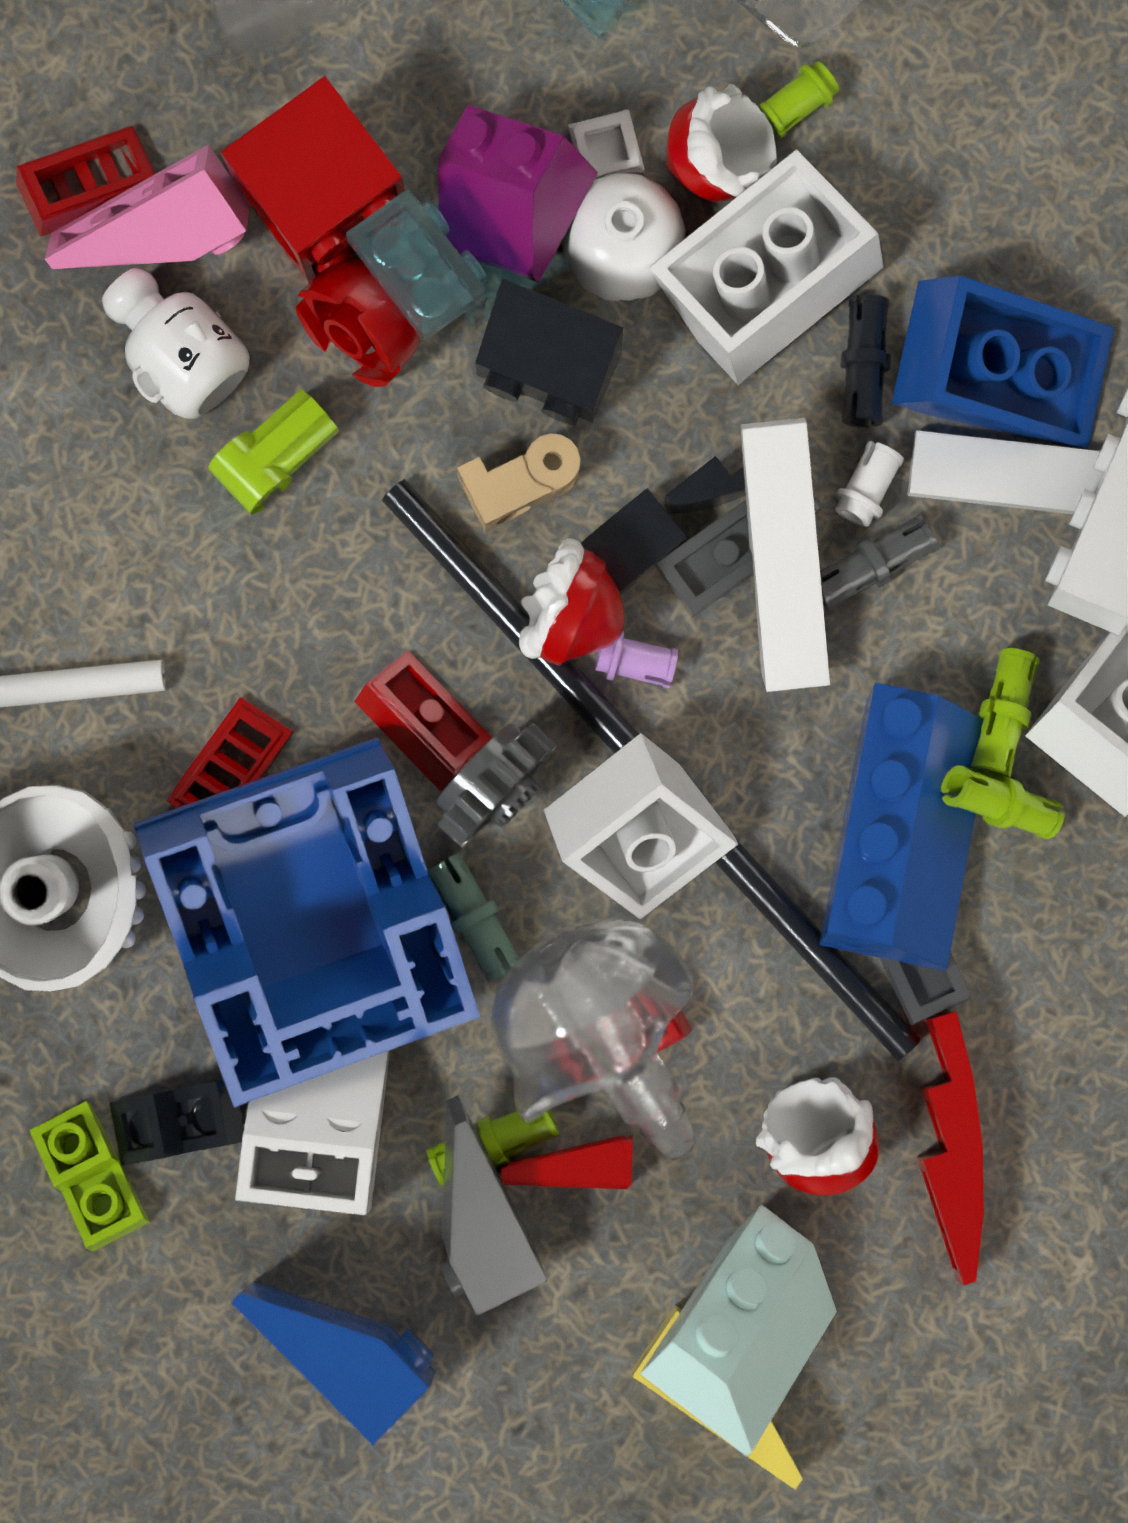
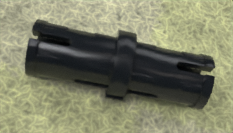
[840,294,891,428]

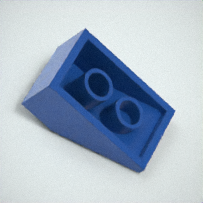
[891,275,1114,450]
[231,1281,436,1445]

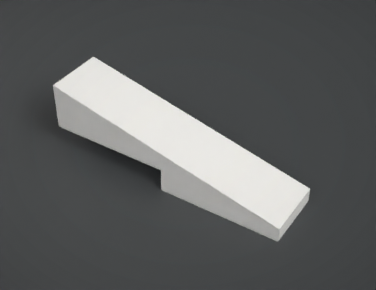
[740,418,830,692]

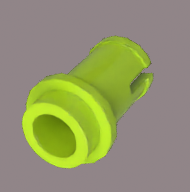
[757,61,840,138]

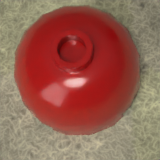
[296,259,423,387]

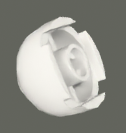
[561,173,686,301]

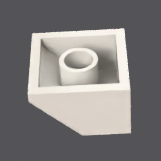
[544,733,738,919]

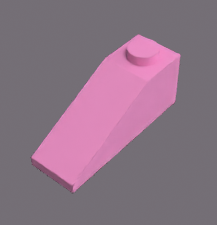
[45,144,250,269]

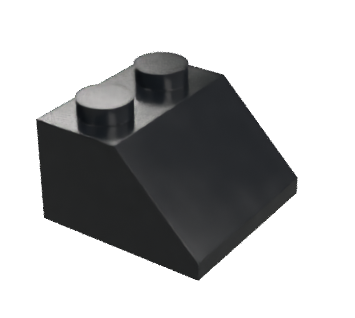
[475,278,623,426]

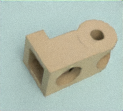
[457,433,581,533]

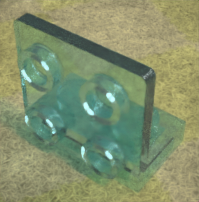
[346,188,488,341]

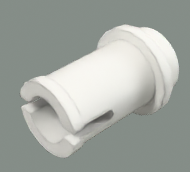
[835,441,904,527]

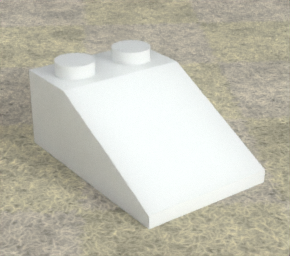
[1025,623,1128,817]

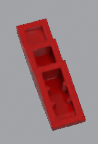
[917,1011,984,1286]

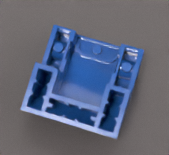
[133,737,480,1107]

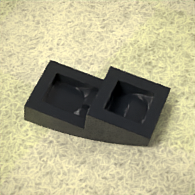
[664,456,746,514]
[581,488,687,595]
[110,1079,244,1166]

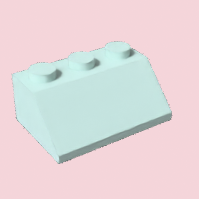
[640,1204,837,1457]

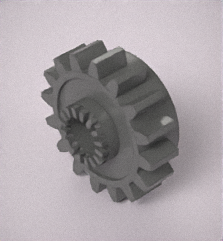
[436,722,557,848]

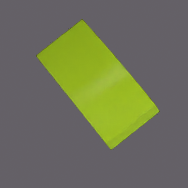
[29,1101,150,1252]

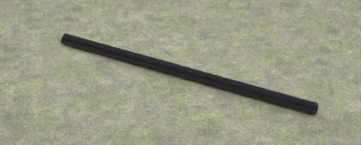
[382,479,921,1061]

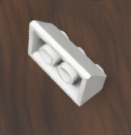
[649,149,884,385]

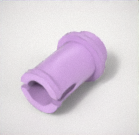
[595,631,678,689]

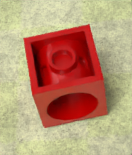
[221,76,409,283]

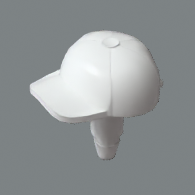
[0,785,146,991]

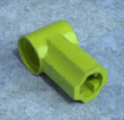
[208,388,339,515]

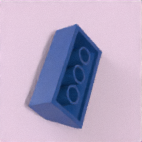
[819,682,983,971]

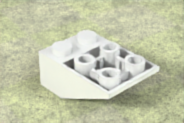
[235,1050,390,1215]

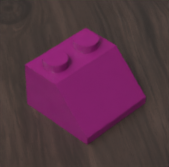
[438,105,598,283]

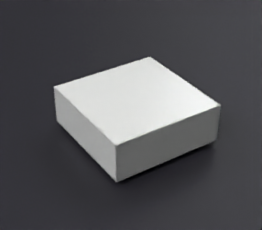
[568,109,644,179]

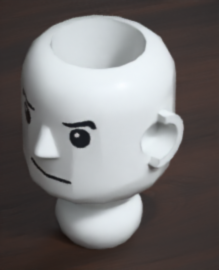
[102,268,250,419]

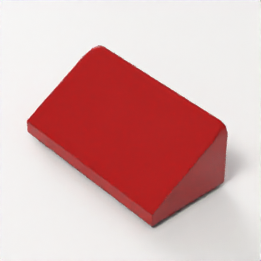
[354,650,492,792]

